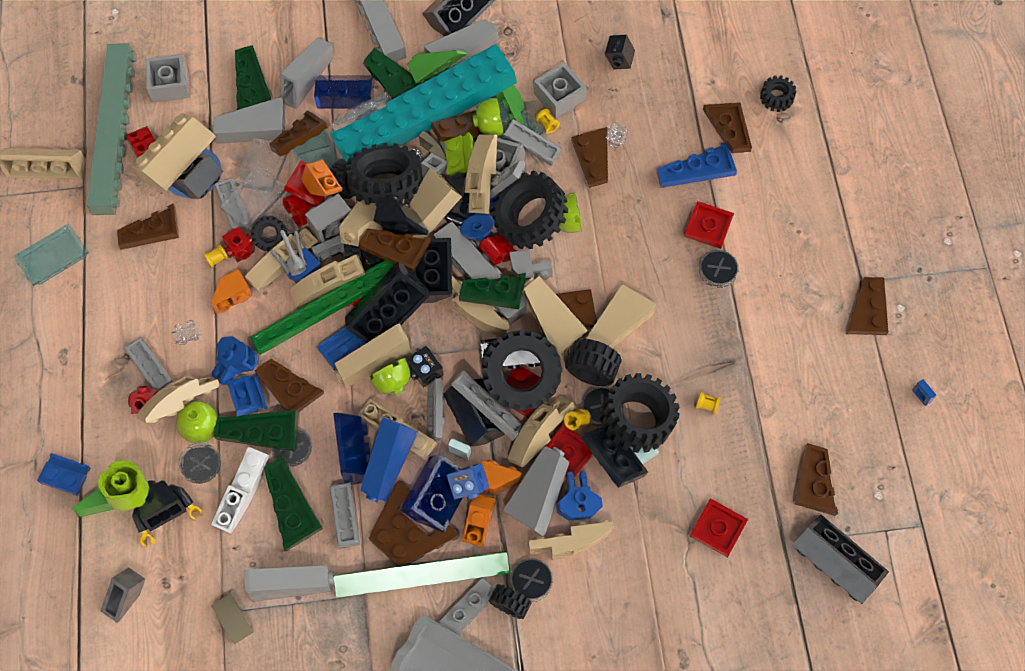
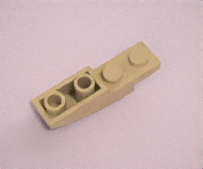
[465,135,497,214]
[245,228,319,291]
[290,255,365,308]
[452,276,510,336]
[136,375,219,424]
[508,397,575,467]
[357,399,437,461]
[529,519,614,560]

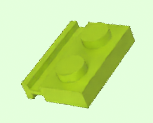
[444,132,474,177]

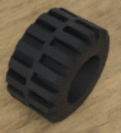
[565,339,622,387]

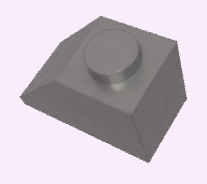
[101,567,145,623]

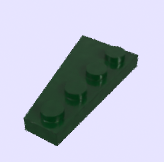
[235,45,272,110]
[214,410,298,452]
[263,456,323,551]

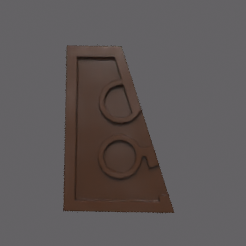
[703,102,752,153]
[269,110,328,157]
[431,111,499,142]
[571,127,608,188]
[117,203,179,250]
[358,228,431,272]
[846,277,889,335]
[556,289,597,328]
[254,359,325,413]
[795,443,838,516]

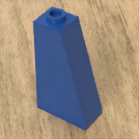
[360,417,418,503]

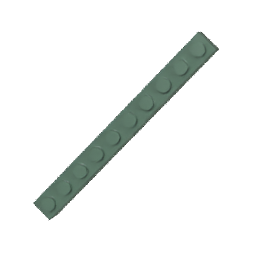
[87,43,136,215]

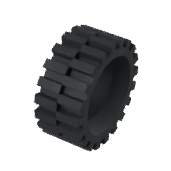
[600,373,680,453]

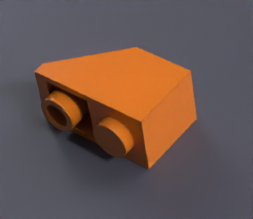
[301,160,342,196]
[211,269,252,314]
[480,460,522,496]
[462,494,496,547]

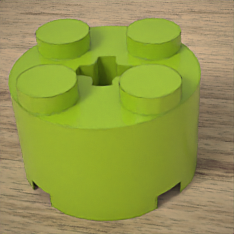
[98,460,149,511]

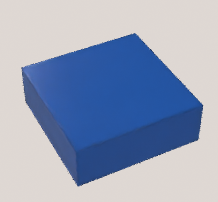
[913,379,936,406]

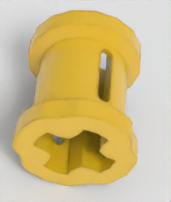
[535,108,560,134]
[202,244,229,269]
[696,391,721,415]
[564,408,591,430]

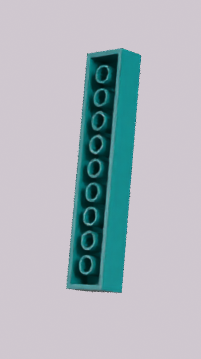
[330,44,517,164]

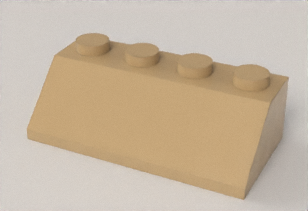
[131,113,216,191]
[0,147,86,180]

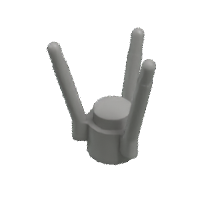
[270,230,307,276]

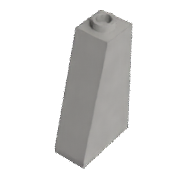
[424,19,498,71]
[280,37,333,109]
[210,98,285,144]
[503,446,569,537]
[244,565,334,602]

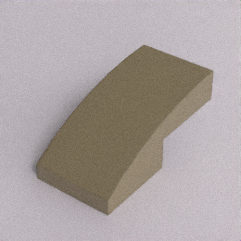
[419,130,447,169]
[211,594,254,645]

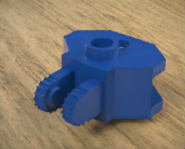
[211,336,258,385]
[556,471,603,521]

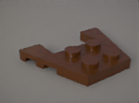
[369,480,460,566]

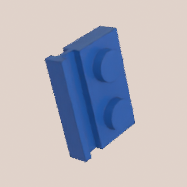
[316,326,366,371]
[227,374,267,416]
[37,453,91,496]

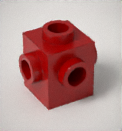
[222,226,254,263]
[128,386,161,414]

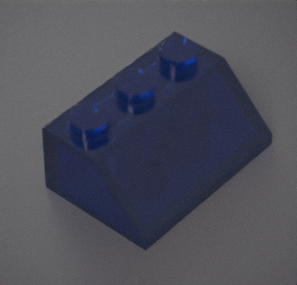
[314,75,375,109]
[333,412,371,485]
[400,454,463,532]

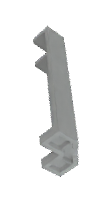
[390,614,517,671]

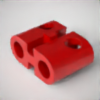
[126,126,156,158]
[282,194,317,227]
[479,235,517,265]

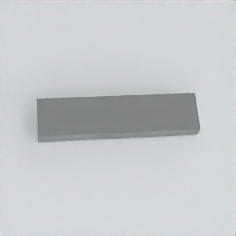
[451,370,523,441]

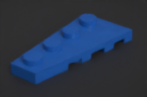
[657,143,737,188]

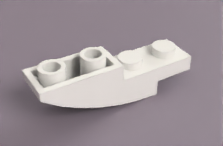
[211,447,269,533]

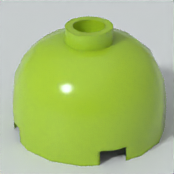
[473,98,504,136]
[558,193,582,233]
[368,358,411,396]
[176,401,218,443]

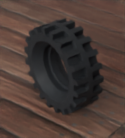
[346,143,422,206]
[491,171,568,249]
[482,330,562,410]

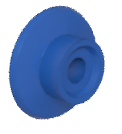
[460,213,494,241]

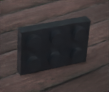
[581,427,648,488]

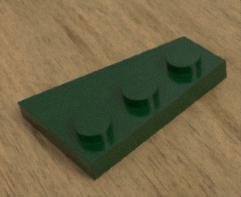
[363,48,418,99]
[459,273,526,310]

